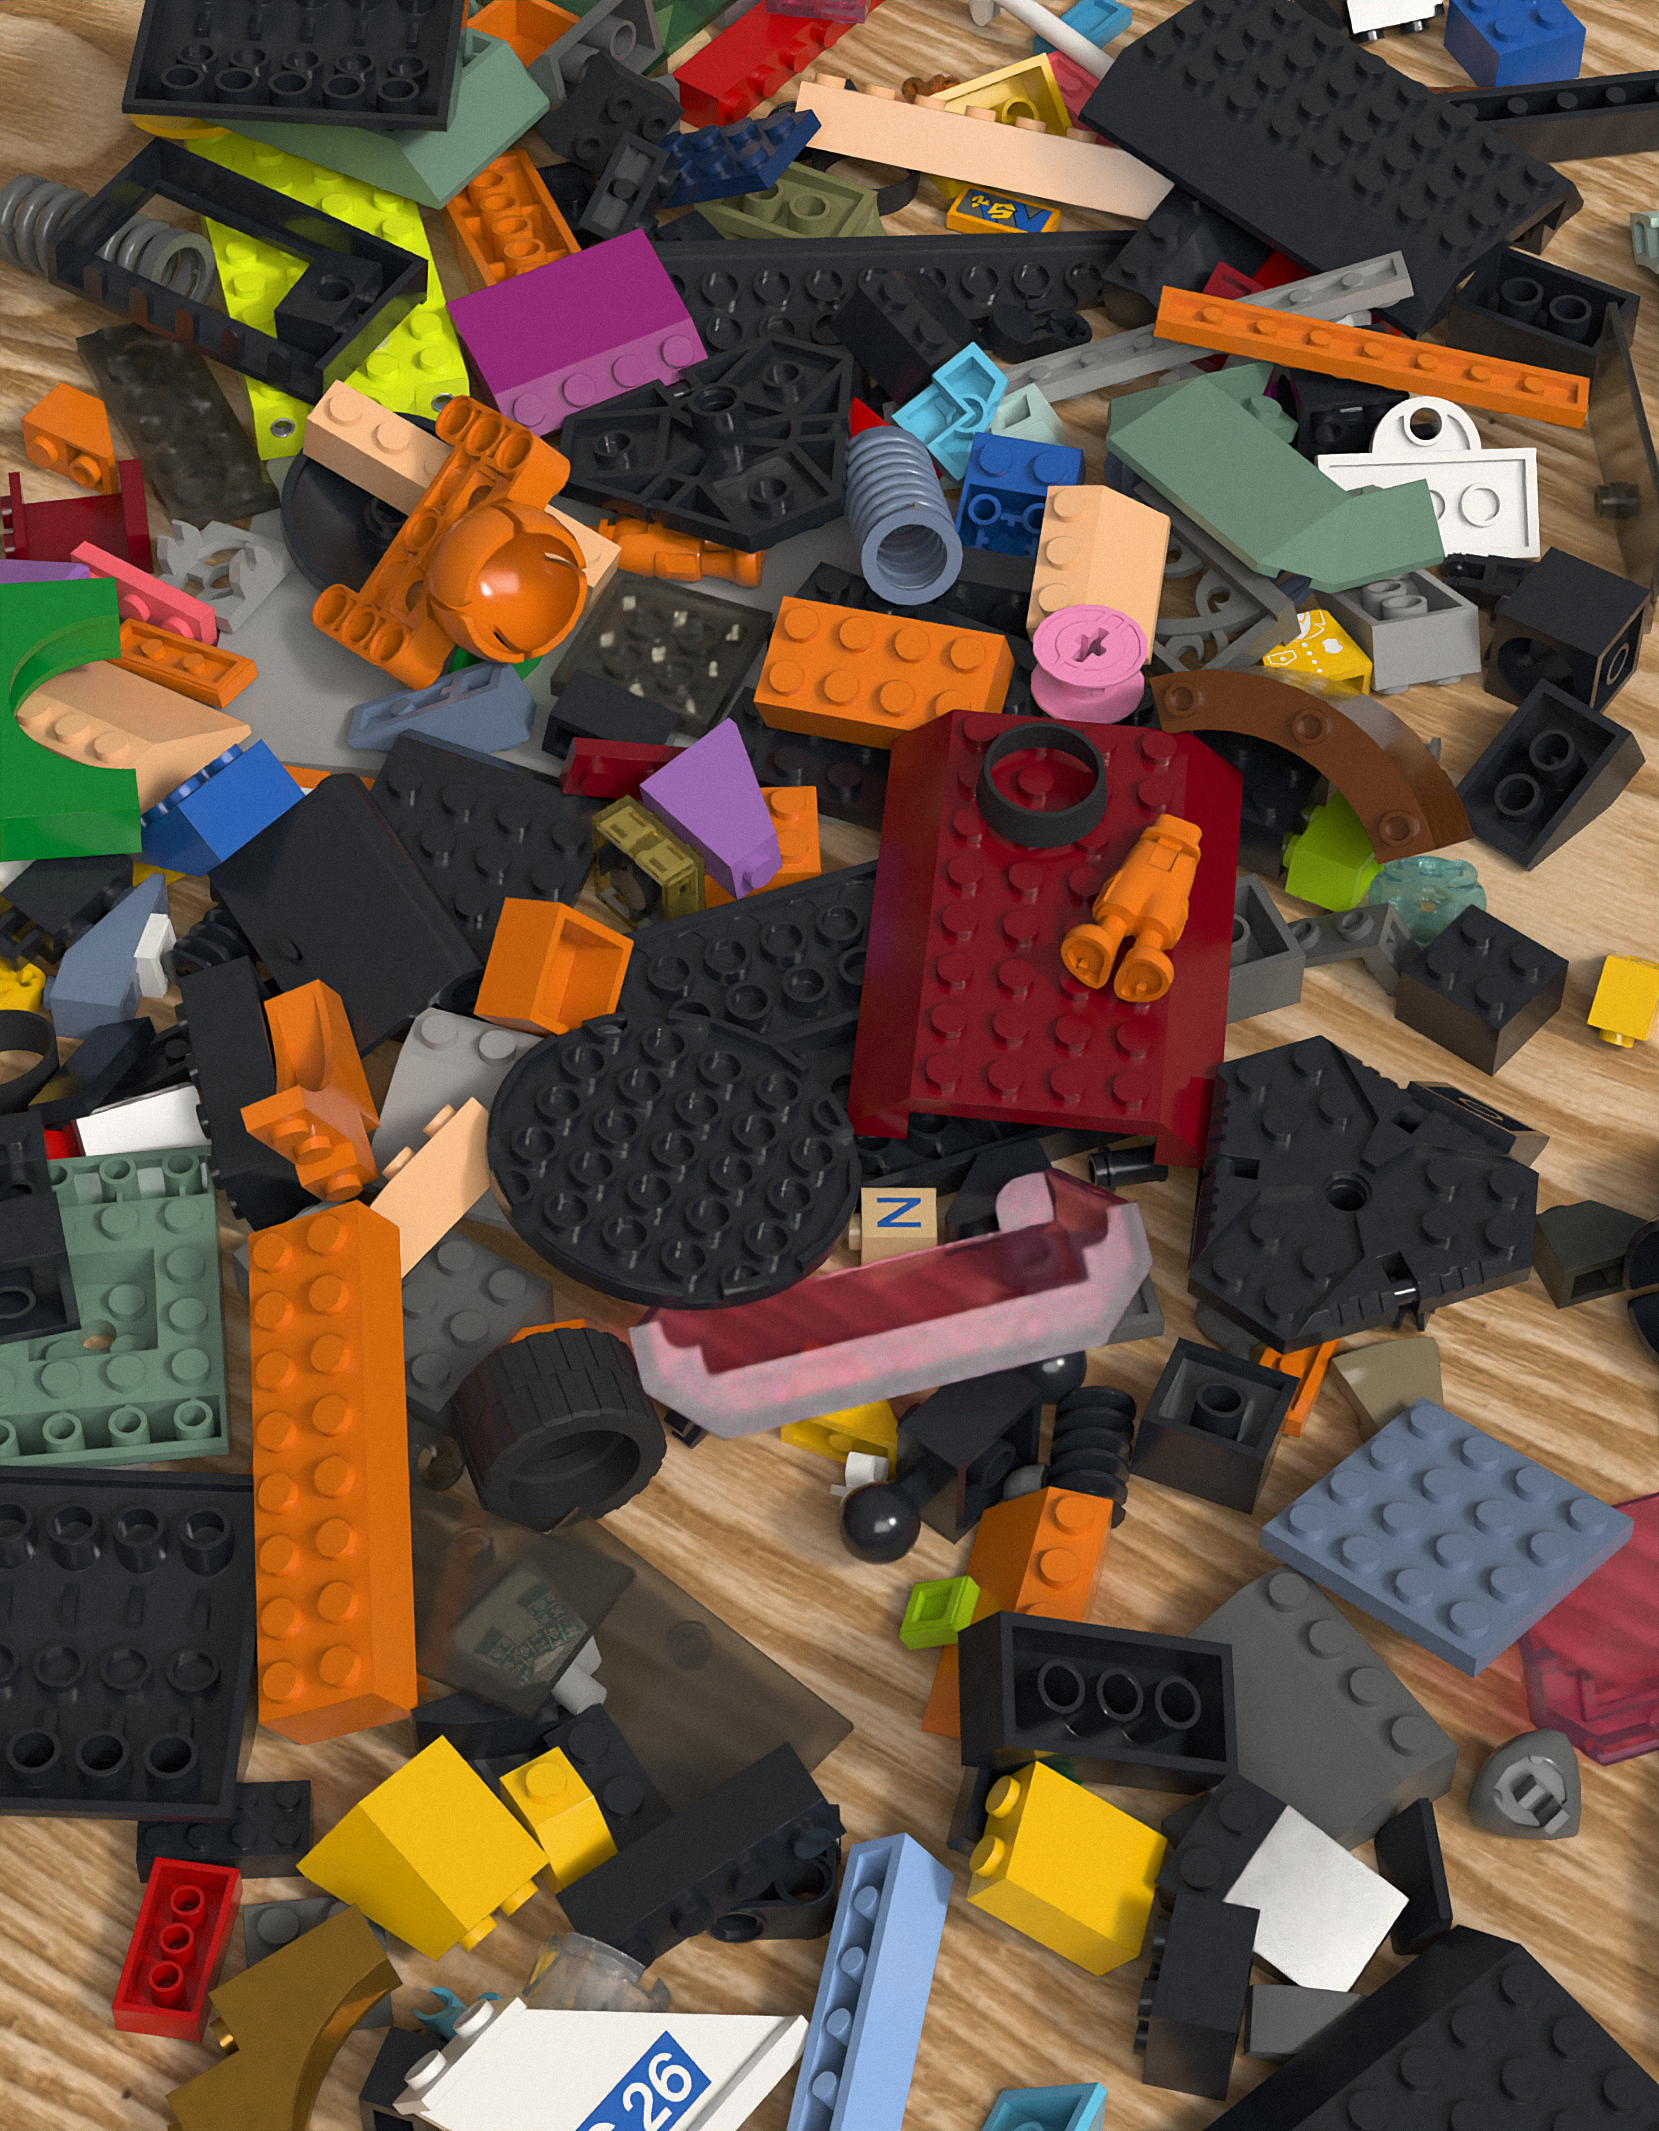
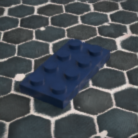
[657,109,822,210]

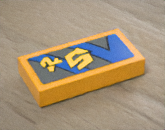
[946,183,1061,234]

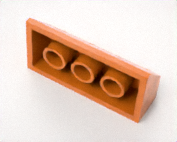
[921,1486,1114,1740]

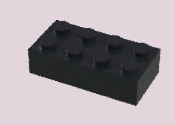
[136,1780,314,1883]

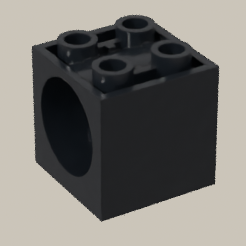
[1271,323,1410,466]
[1483,546,1652,714]

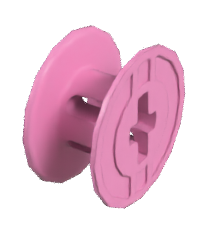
[1031,604,1147,724]

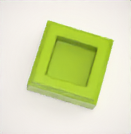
[898,1575,980,1650]

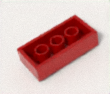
[112,1857,243,2043]

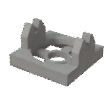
[157,519,296,634]

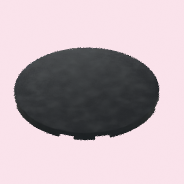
[485,1011,862,1311]

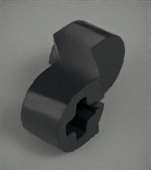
[981,304,1093,365]

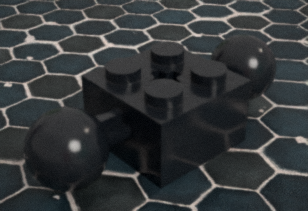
[837,1323,1088,1565]

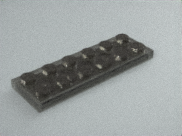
[76,322,281,531]

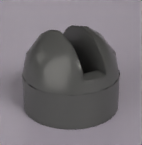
[1003,1464,1049,1502]

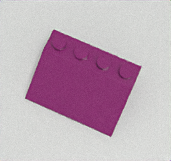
[444,227,708,440]

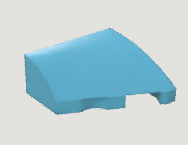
[891,342,1009,486]

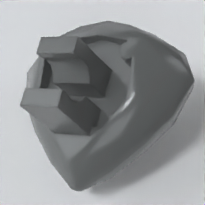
[1467,1727,1582,1840]

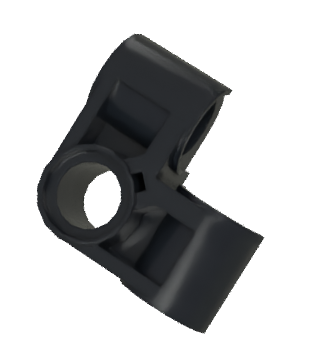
[706,1804,841,1944]

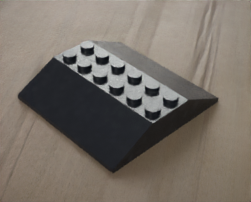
[122,0,469,132]
[0,1465,259,1824]

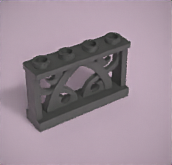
[1131,480,1302,676]

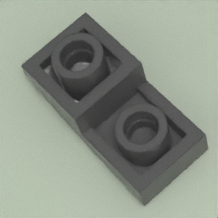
[1244,1984,1369,2065]

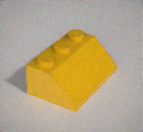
[913,52,1073,200]

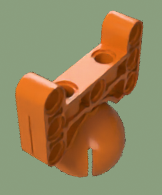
[311,395,588,691]

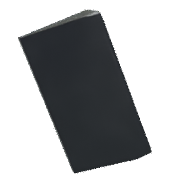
[1374,1798,1453,1956]

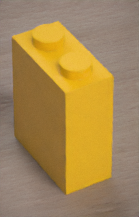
[966,1760,1168,1977]

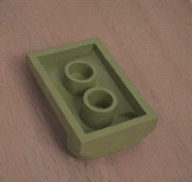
[694,161,887,240]

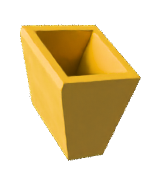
[296,1735,551,1962]

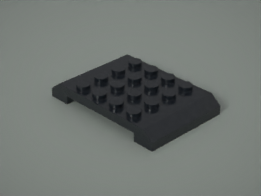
[276,728,625,1044]

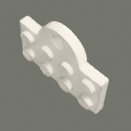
[1315,396,1540,560]

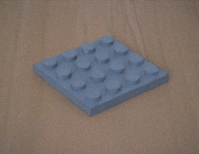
[1260,1397,1634,1679]

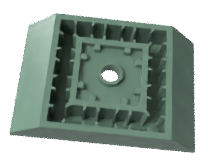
[199,27,550,210]
[0,1145,232,1468]

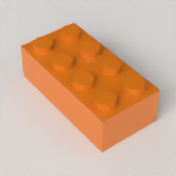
[753,596,1015,750]

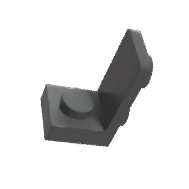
[1287,902,1421,996]

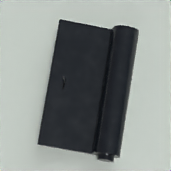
[206,773,487,1060]

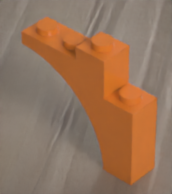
[240,979,381,1202]

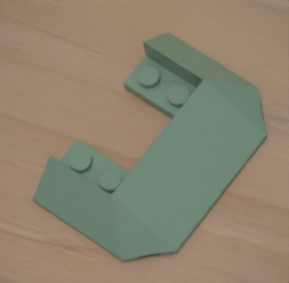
[1106,361,1445,594]

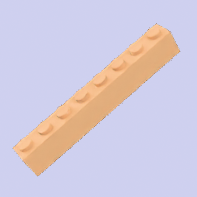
[795,72,1175,220]

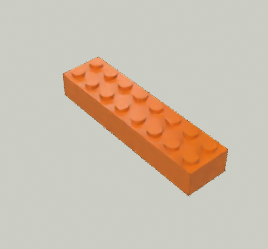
[248,1200,418,1746]

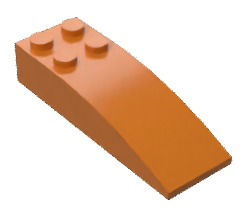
[438,148,582,294]

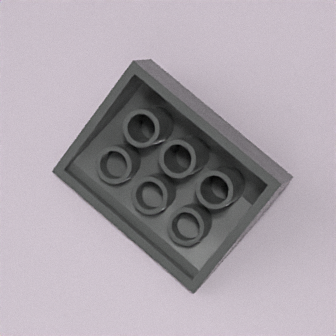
[1185,1563,1459,1852]

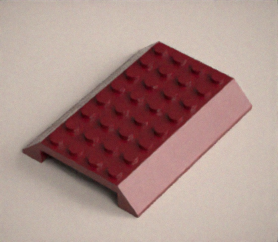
[847,709,1243,1169]

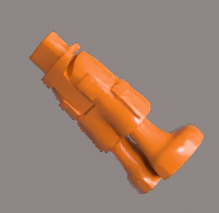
[584,516,766,587]
[1061,814,1202,1002]

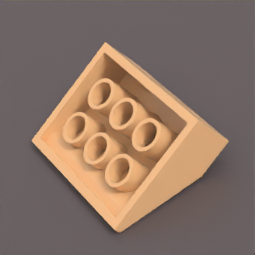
[15,660,252,816]

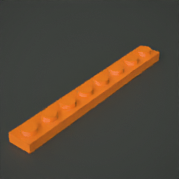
[1153,285,1590,429]

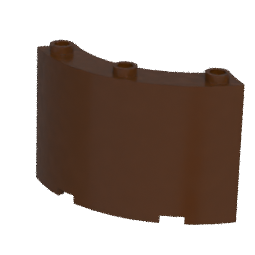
[1149,665,1474,865]

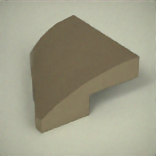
[1329,1337,1444,1444]

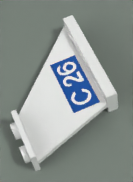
[392,1996,810,2131]

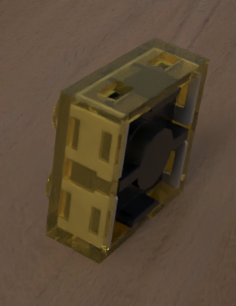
[591,794,707,930]

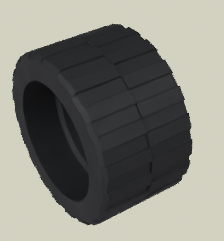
[449,1327,667,1532]

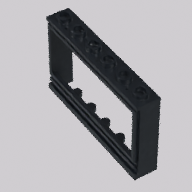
[47,136,429,407]

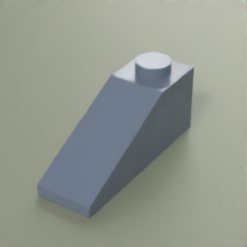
[347,661,537,754]
[43,873,171,1040]

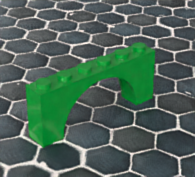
[0,577,142,862]

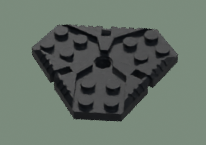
[558,332,857,554]
[1187,1035,1539,1355]

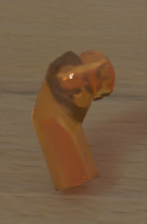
[901,74,961,103]

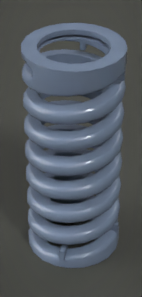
[844,426,963,605]

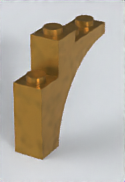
[165,1903,403,2131]

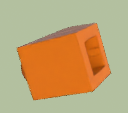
[21,382,120,495]

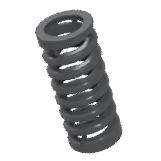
[0,173,216,305]

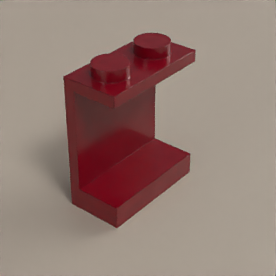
[0,459,154,574]

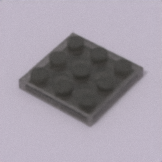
[550,568,772,739]

